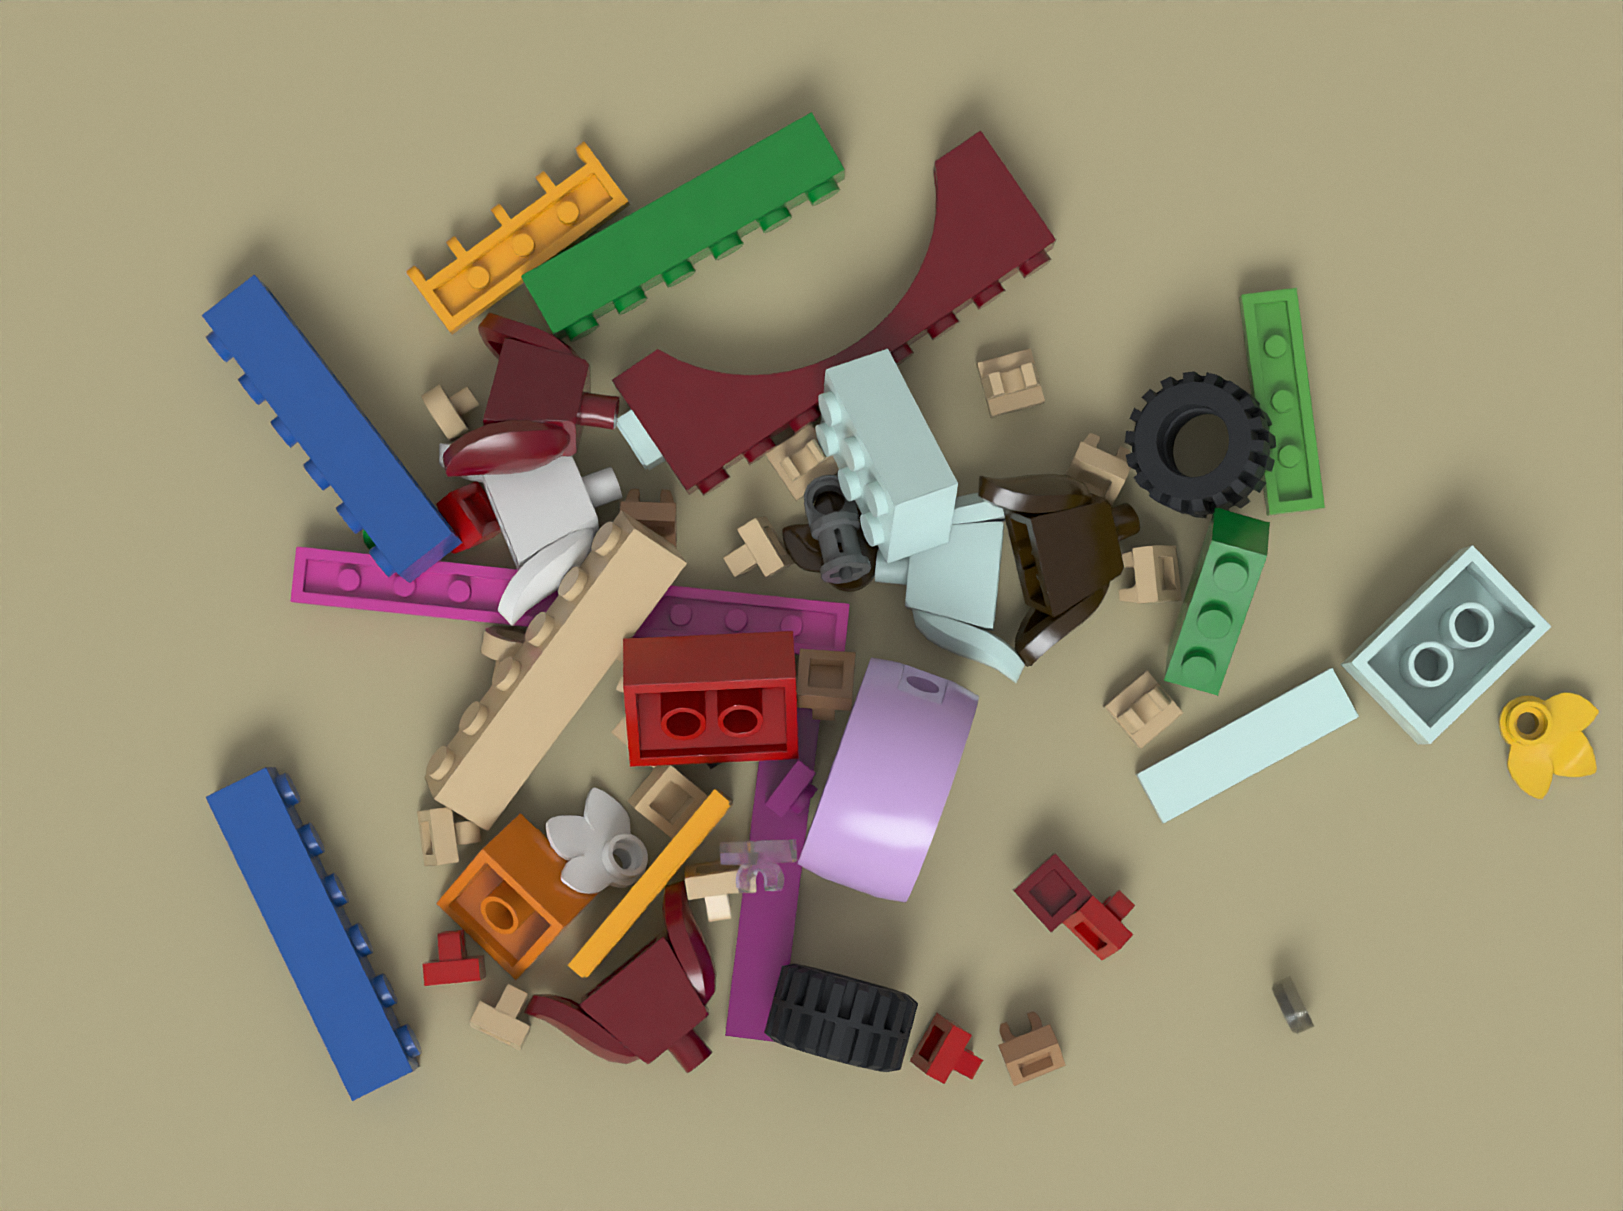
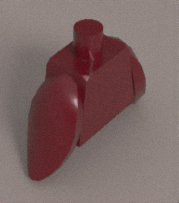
[442,312,620,477]
[523,880,717,1073]

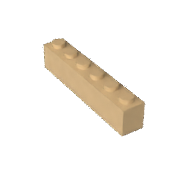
[424,510,687,831]

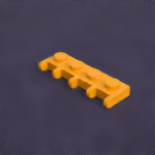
[405,141,630,335]

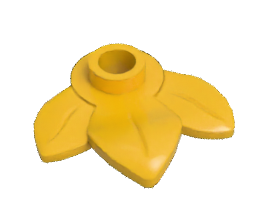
[1499,693,1599,799]

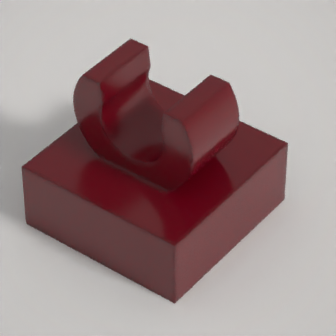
[1013,853,1092,932]

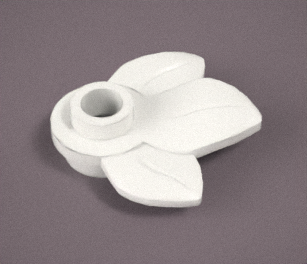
[546,787,648,894]

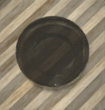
[1271,976,1315,1035]

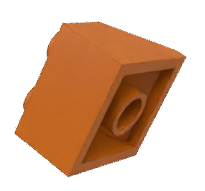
[436,813,599,980]

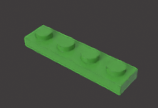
[1239,288,1325,516]

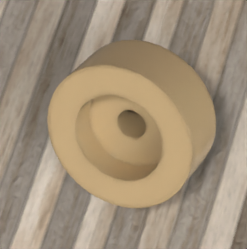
[421,384,479,442]
[481,627,526,675]

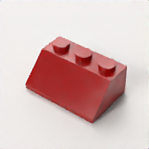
[623,631,799,767]

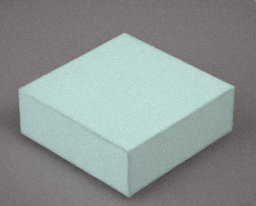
[617,410,665,471]

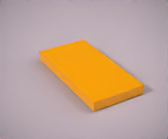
[567,788,733,978]

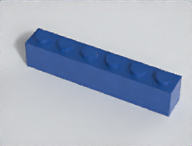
[202,274,463,583]
[206,767,422,1101]

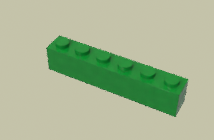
[521,112,845,342]

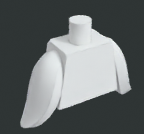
[439,443,622,626]

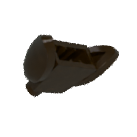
[978,474,1140,667]

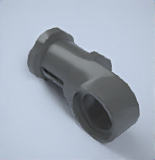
[804,475,871,584]

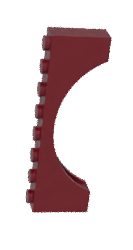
[612,130,1056,496]

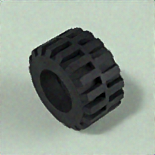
[1125,371,1276,518]
[764,963,918,1072]

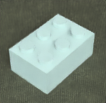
[815,349,958,564]
[1340,545,1552,744]

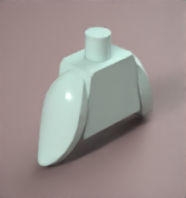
[875,493,1025,683]

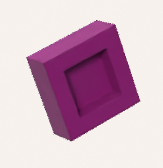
[764,760,818,818]

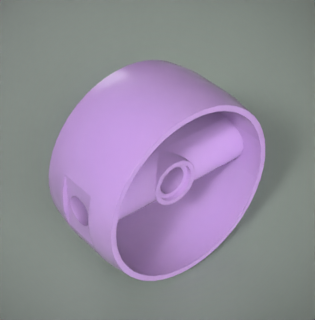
[797,657,979,903]

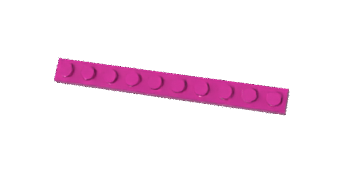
[290,547,850,655]

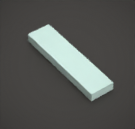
[1135,668,1359,823]

